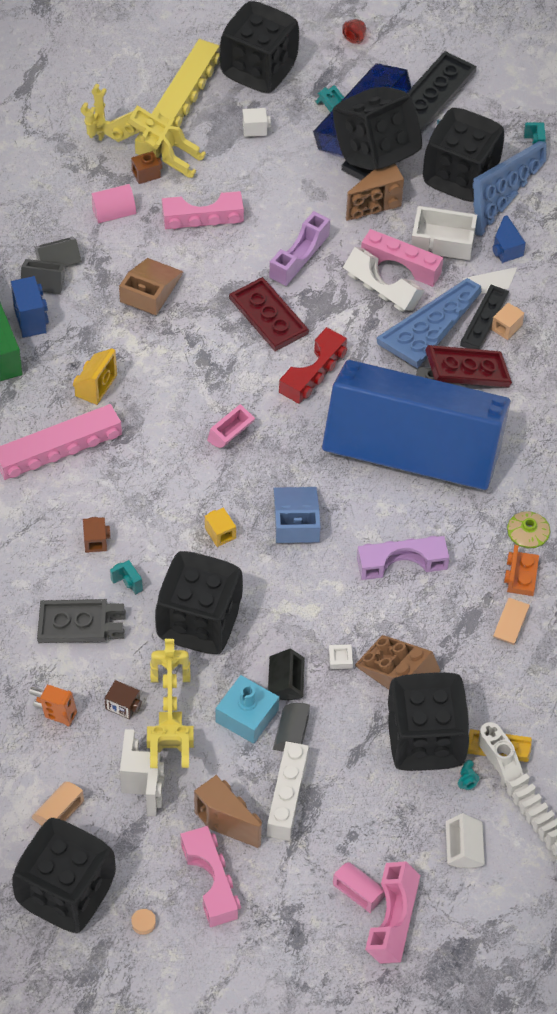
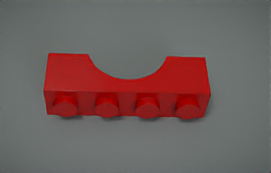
[279,327,348,404]

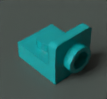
[315,85,345,115]
[524,122,546,145]
[110,560,143,595]

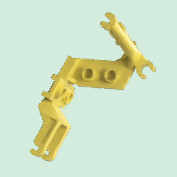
[80,84,206,178]
[147,639,194,768]

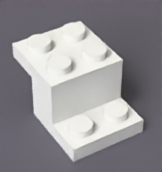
[120,729,165,817]

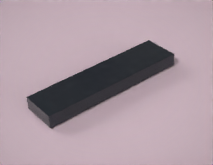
[460,284,509,350]

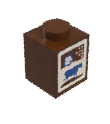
[104,680,142,720]

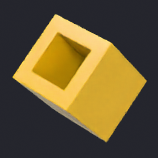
[204,507,236,547]

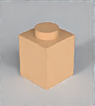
[491,303,524,340]

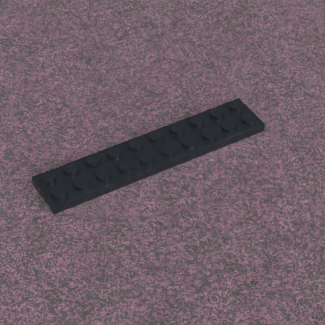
[341,51,477,180]

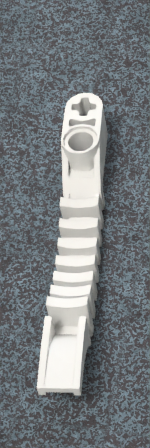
[478,722,557,856]

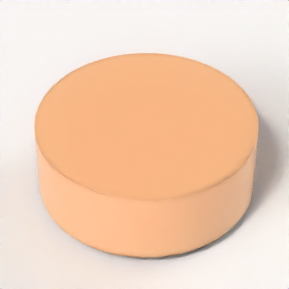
[131,909,156,935]

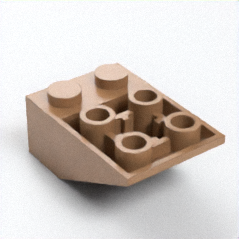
[346,164,404,221]
[119,258,183,315]
[355,635,441,690]
[194,775,262,848]

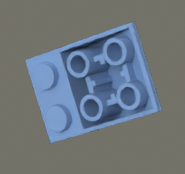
[273,487,320,543]

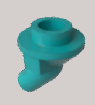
[457,760,480,790]

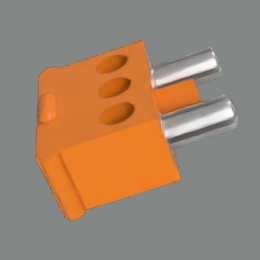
[29,684,77,726]

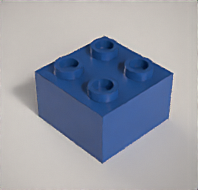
[11,276,49,338]

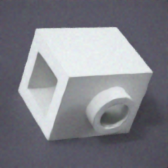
[242,108,271,137]

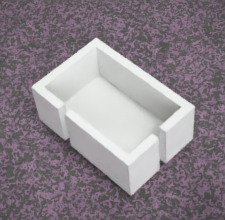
[411,206,477,260]

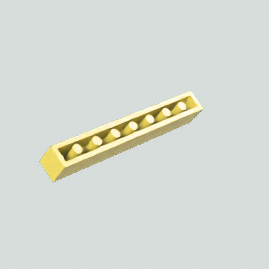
[135,39,220,158]

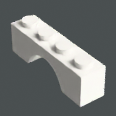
[343,247,425,312]
[267,741,309,841]

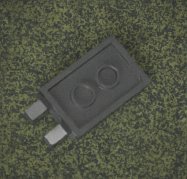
[37,599,126,643]

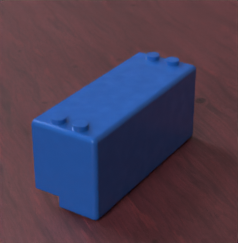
[322,360,511,490]

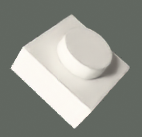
[329,644,353,669]

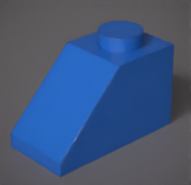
[492,215,526,263]

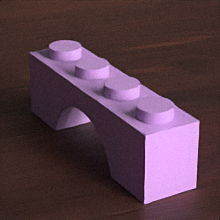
[269,211,330,286]
[357,536,449,580]

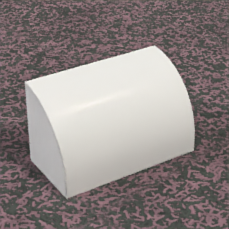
[446,813,485,868]

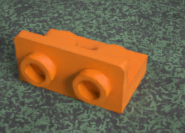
[504,545,539,596]

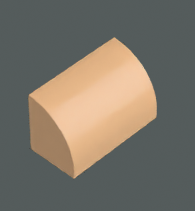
[32,782,84,826]

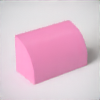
[91,184,136,223]
[207,404,255,448]
[333,862,385,913]

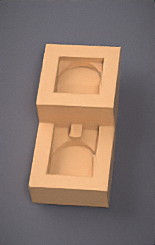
[493,598,530,645]

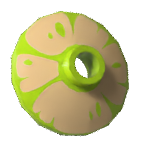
[507,511,550,548]

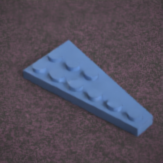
[473,141,546,236]
[376,278,482,369]

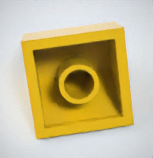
[73,348,117,405]

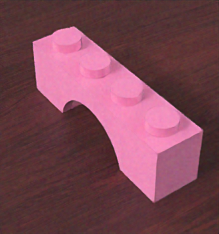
[162,191,244,229]
[361,229,443,287]
[180,826,241,928]
[365,861,421,964]

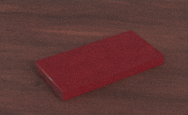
[229,277,309,352]
[425,345,512,387]

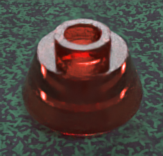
[342,19,367,43]

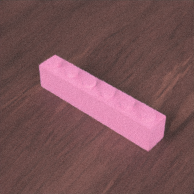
[0,404,122,480]

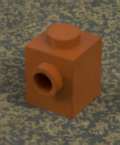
[131,151,163,184]
[83,517,111,553]

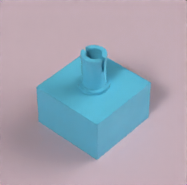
[215,675,279,744]

